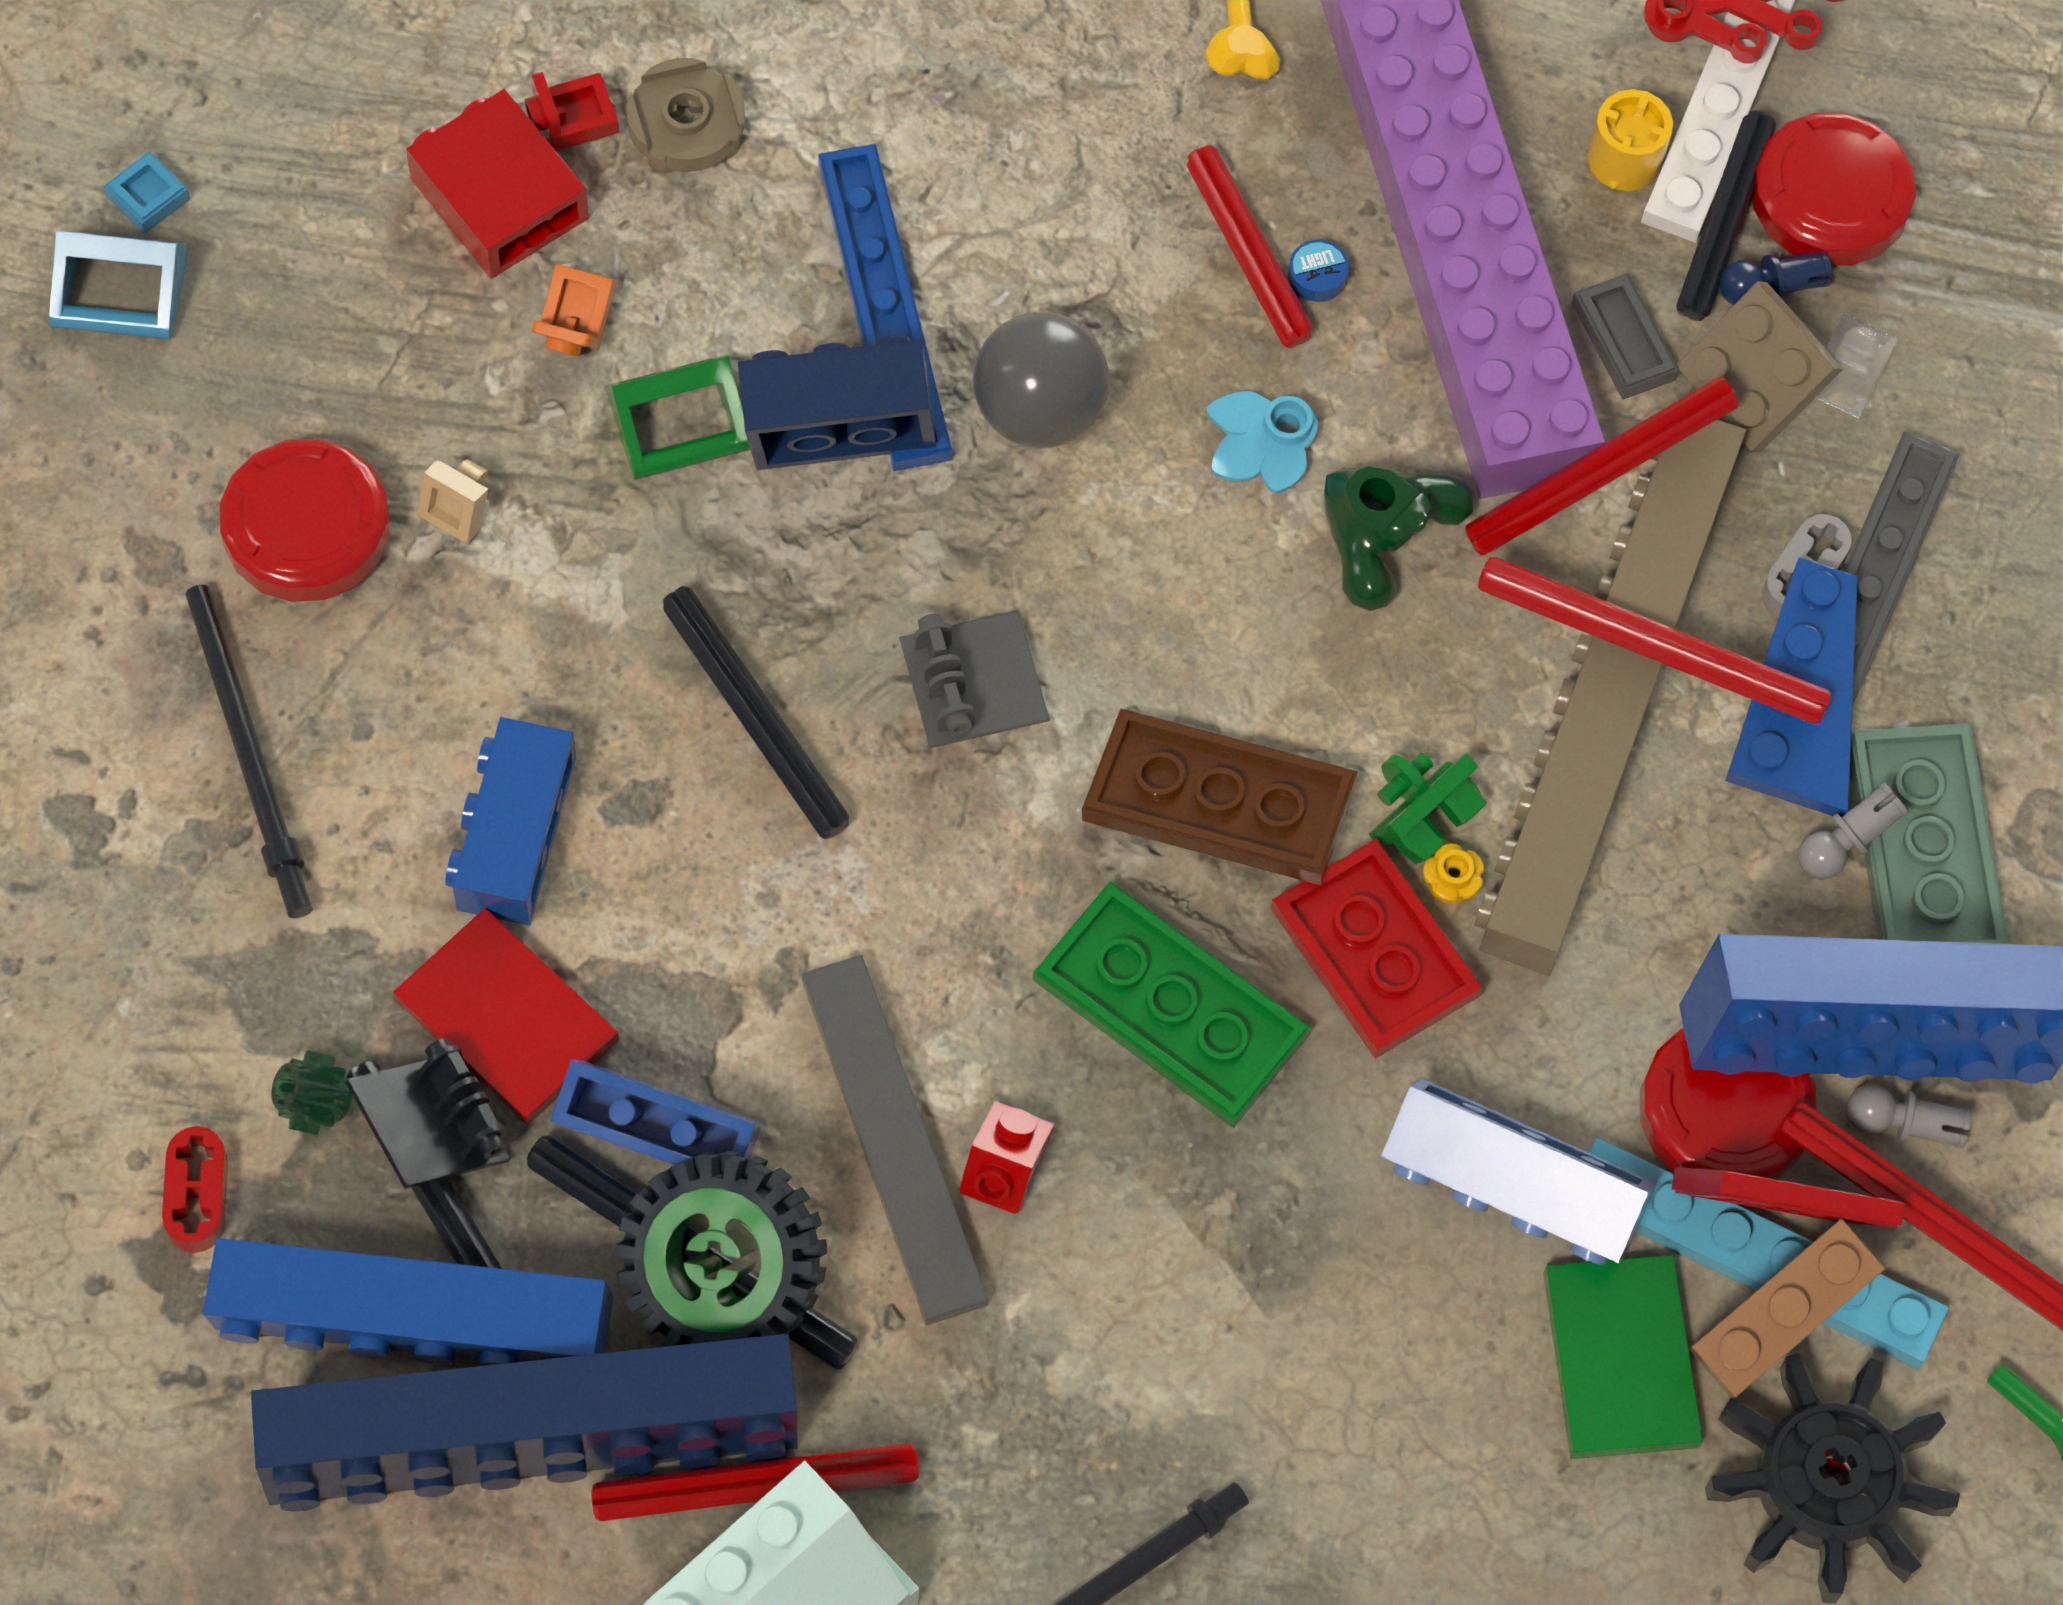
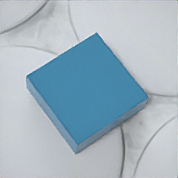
[104,151,190,234]

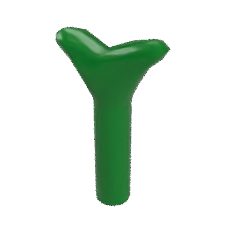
[1987,1363,2063,1461]

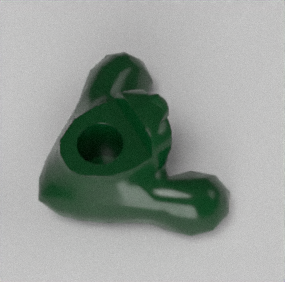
[1323,466,1475,611]

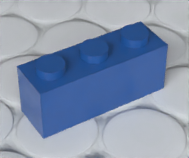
[445,717,576,926]
[550,1060,762,1165]

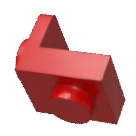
[524,72,619,151]
[959,1101,1054,1214]

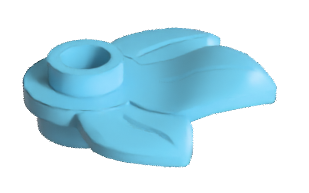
[1206,391,1318,494]

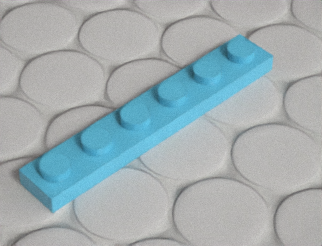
[1589,1137,1949,1370]

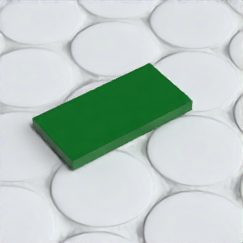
[1032,881,1312,1128]

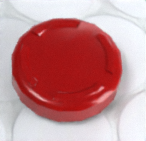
[1752,113,1916,266]
[219,439,390,602]
[1640,1028,1817,1180]

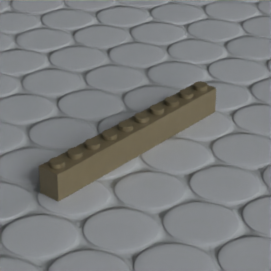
[1474,420,1746,976]

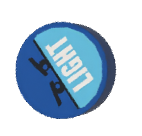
[1288,240,1349,302]

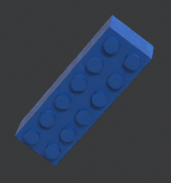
[1679,934,2063,1083]

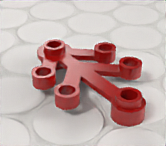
[1644,0,1844,64]

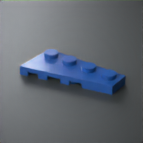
[1725,557,1857,817]

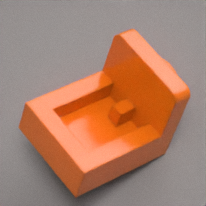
[532,264,617,357]

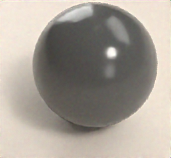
[973,312,1109,449]

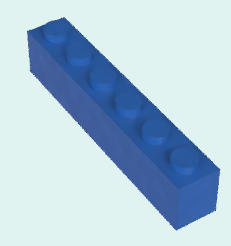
[203,1238,614,1366]

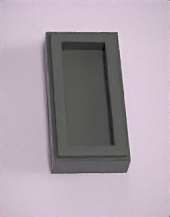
[1572,273,1679,400]

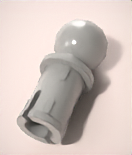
[1798,782,1910,880]
[1847,1084,1971,1149]

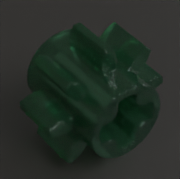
[271,1050,352,1135]

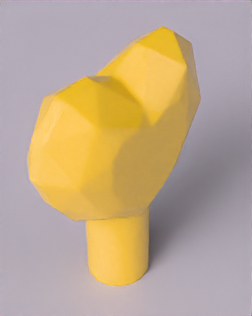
[1205,0,1280,79]

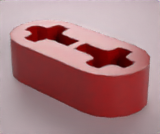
[162,1126,228,1253]

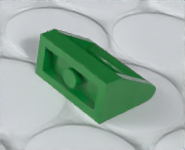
[605,356,750,480]

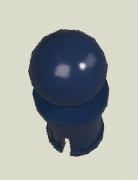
[1719,252,1832,305]

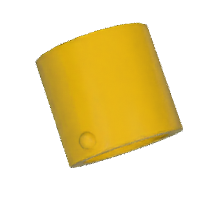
[1587,89,1673,192]

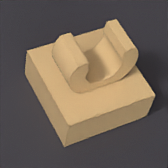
[416,459,488,544]

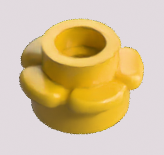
[1423,844,1484,904]

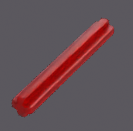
[1187,145,1313,348]

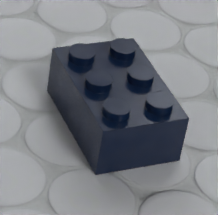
[738,335,936,470]

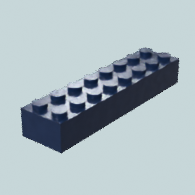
[251,1334,798,1512]

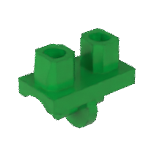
[1369,753,1487,864]

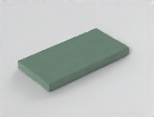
[1850,724,2009,944]

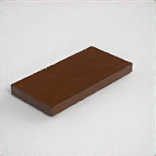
[1082,708,1358,885]

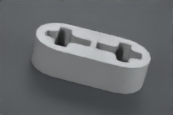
[1762,514,1852,617]

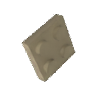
[1676,281,1843,452]

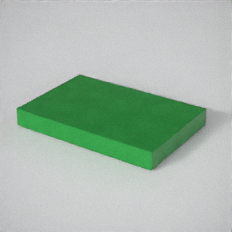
[1543,1255,1703,1459]

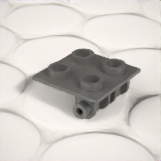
[899,610,1050,748]

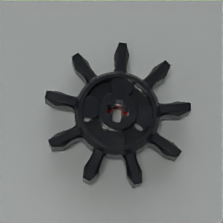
[1705,1353,1960,1604]

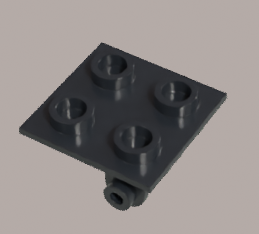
[345,1038,511,1189]

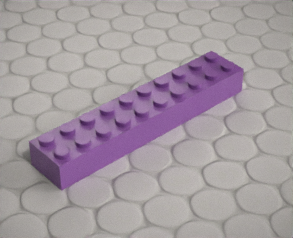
[1320,0,1605,499]

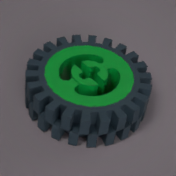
[615,1151,827,1347]

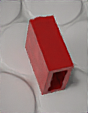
[406,88,589,279]

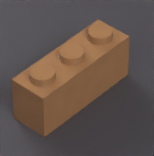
[1689,1218,1886,1399]

